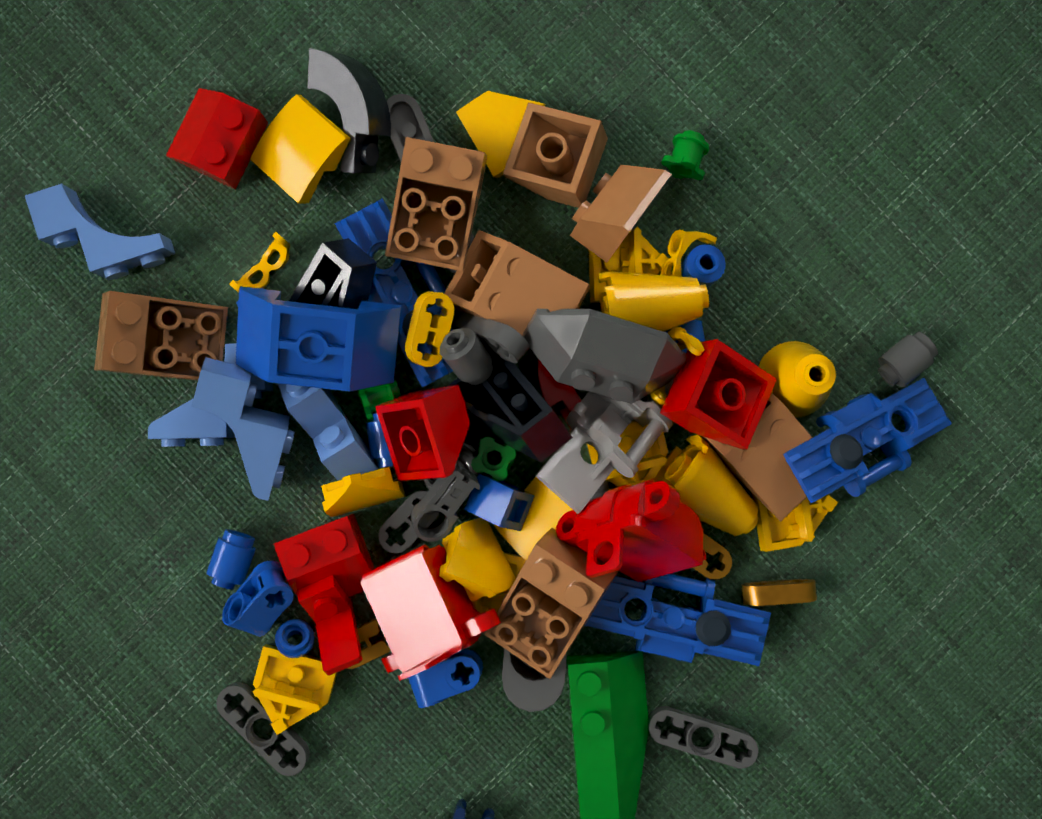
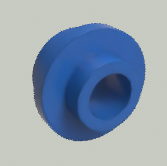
[275,619,315,658]

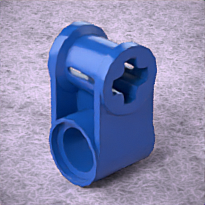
[222,561,294,637]
[408,649,483,708]

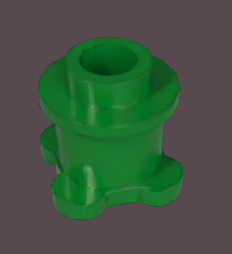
[661,130,710,180]
[357,378,401,422]
[471,436,516,481]

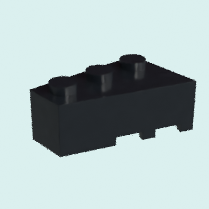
[289,238,377,309]
[446,355,573,462]

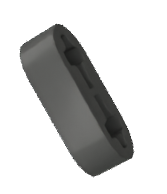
[378,490,440,553]

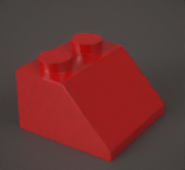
[166,88,269,190]
[660,339,777,450]
[375,385,470,481]
[273,513,375,597]

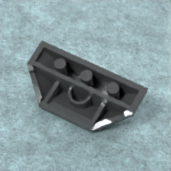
[523,309,687,404]

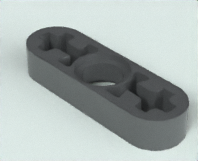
[451,312,530,363]
[216,682,310,776]
[648,706,758,769]

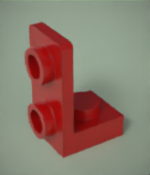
[297,575,363,676]

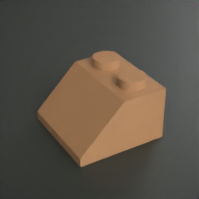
[503,102,608,208]
[570,165,671,263]

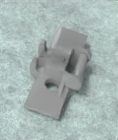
[536,374,677,514]

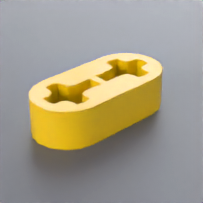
[405,291,454,367]

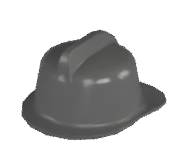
[502,648,567,712]

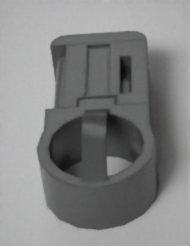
[411,464,480,542]

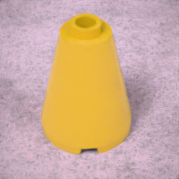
[598,271,709,332]
[759,341,836,417]
[654,435,759,536]

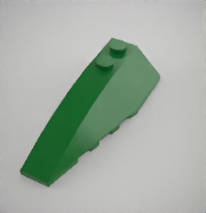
[566,650,649,819]

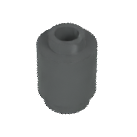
[440,328,493,385]
[878,331,938,387]

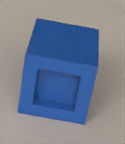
[464,474,535,531]

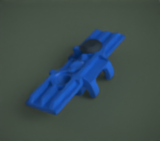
[335,198,455,388]
[783,378,952,503]
[585,574,771,666]

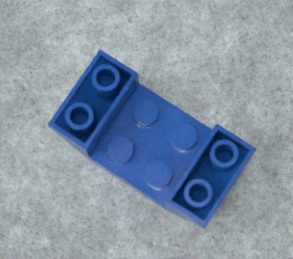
[236,286,401,392]

